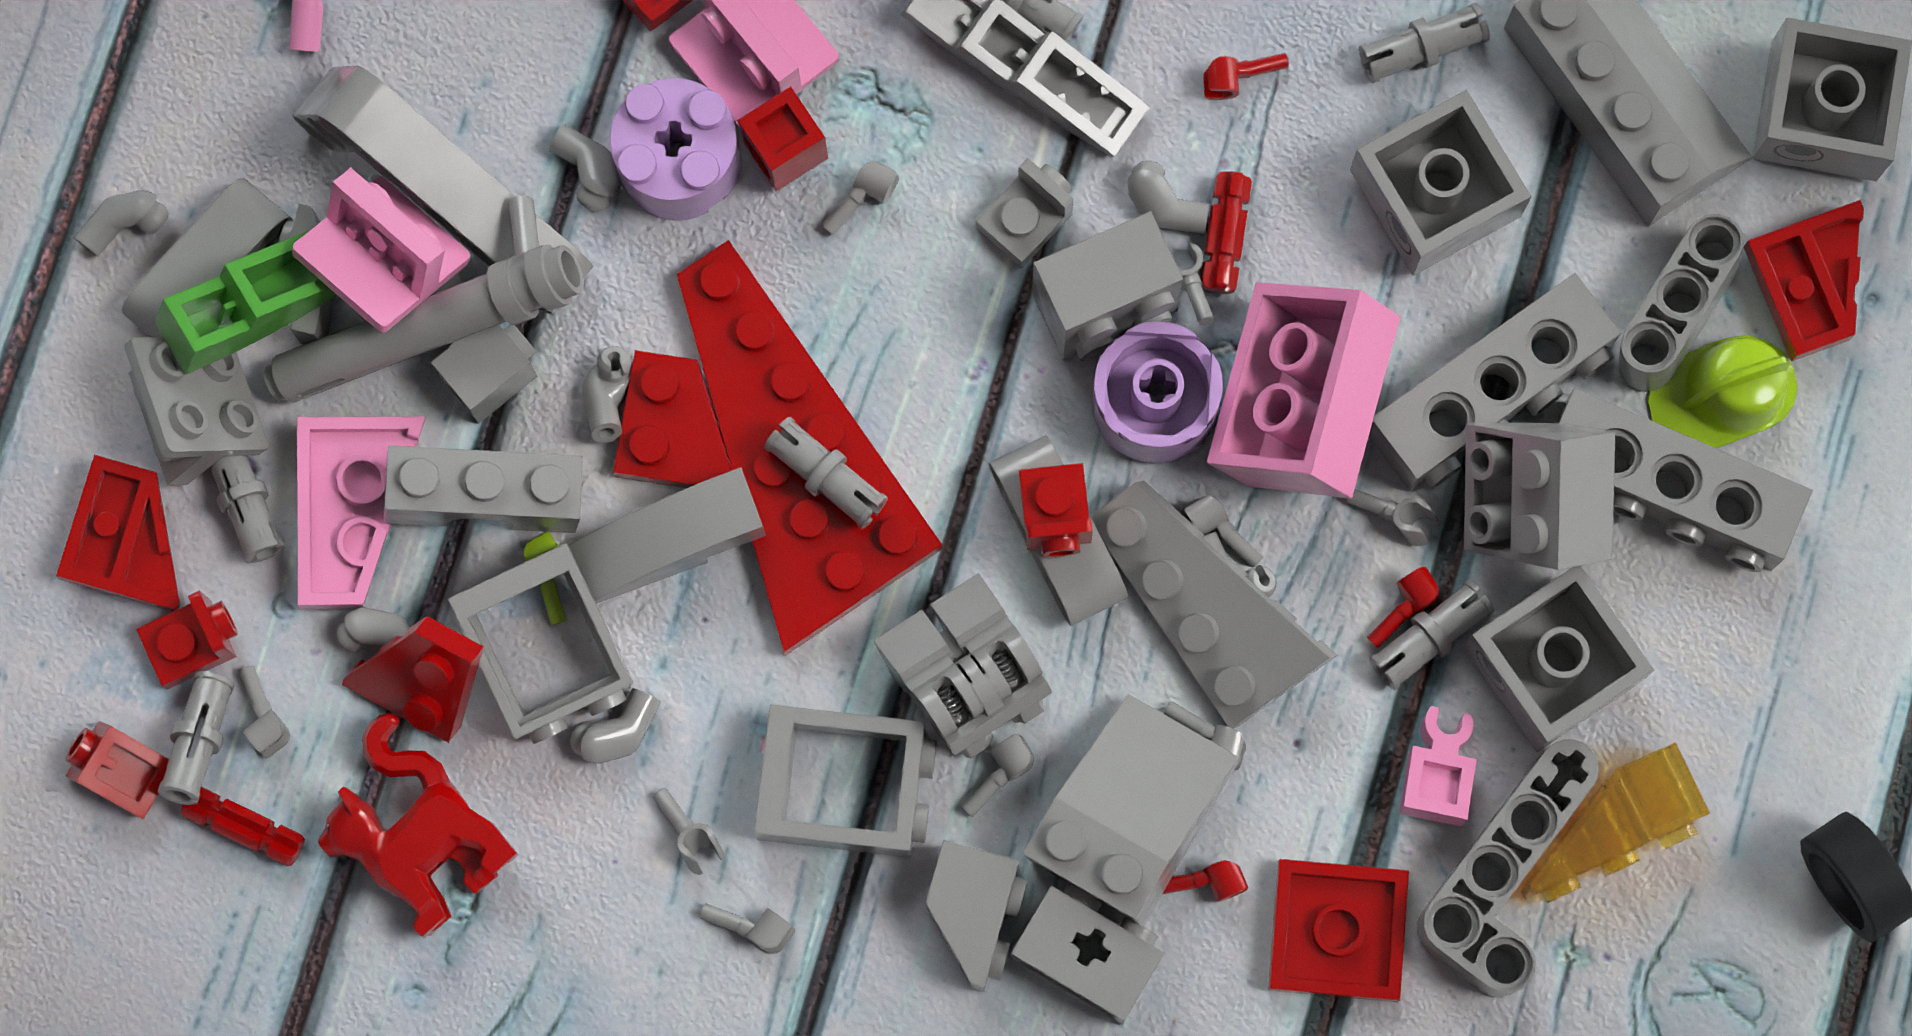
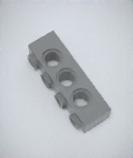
[1369,273,1621,492]
[1556,388,1813,572]

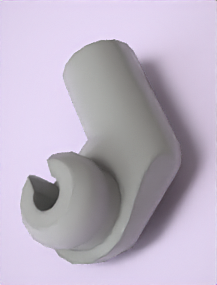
[582,346,633,443]
[337,607,410,652]

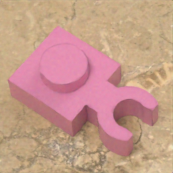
[1399,706,1477,827]

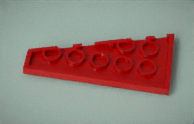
[676,240,943,656]

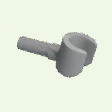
[822,161,899,235]
[1178,243,1214,325]
[1347,489,1439,546]
[1181,496,1263,567]
[239,666,290,759]
[1164,701,1246,770]
[962,734,1034,817]
[653,788,724,875]
[700,904,795,954]

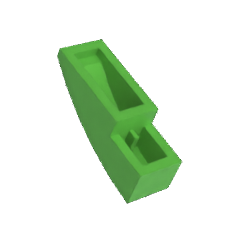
[154,230,337,375]

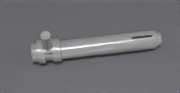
[264,195,584,403]

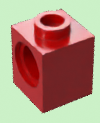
[738,86,828,192]

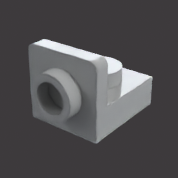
[976,158,1074,268]

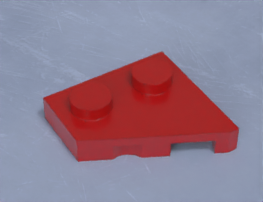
[56,454,180,612]
[342,616,484,743]

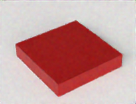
[1268,859,1409,1002]

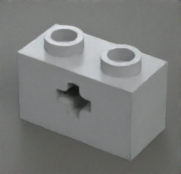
[1011,884,1164,1025]

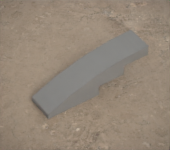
[900,0,1149,158]

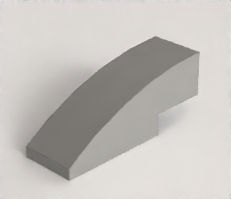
[569,467,766,604]

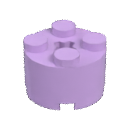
[610,78,741,220]
[1092,321,1223,463]

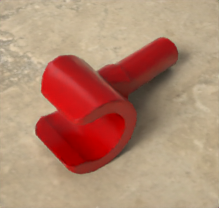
[1203,53,1289,100]
[1367,567,1439,648]
[1162,860,1248,903]

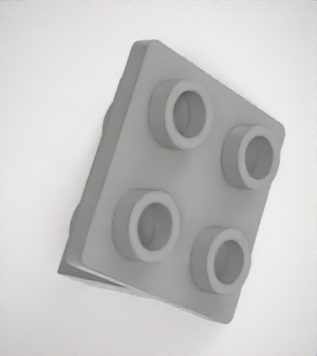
[124,337,269,485]

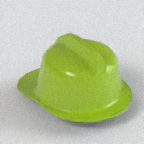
[1648,335,1798,448]

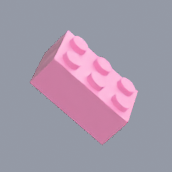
[1206,282,1400,499]

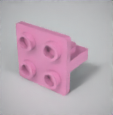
[669,0,839,130]
[292,168,470,333]

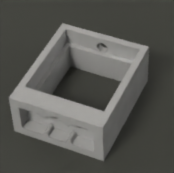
[448,543,633,744]
[754,704,937,858]

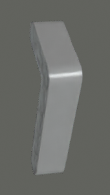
[292,65,593,316]

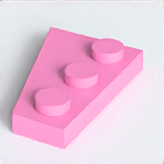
[297,416,425,610]

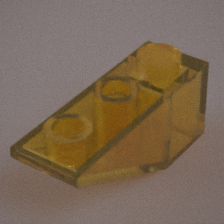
[1520,742,1710,904]

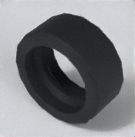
[1800,811,1912,942]

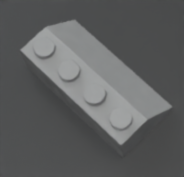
[1504,0,1752,227]

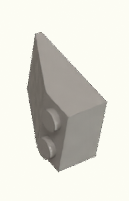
[1022,694,1240,926]

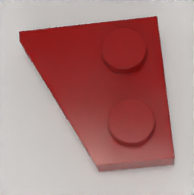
[1743,200,1864,362]
[613,350,732,488]

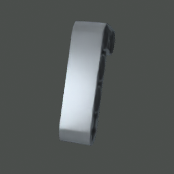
[1417,739,1599,998]

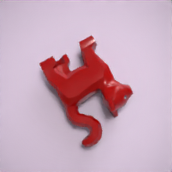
[317,713,519,939]

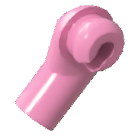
[289,0,323,52]

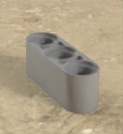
[122,178,293,337]
[1619,214,1744,391]
[989,435,1128,626]

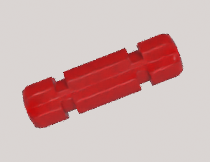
[1200,171,1252,294]
[180,787,305,866]

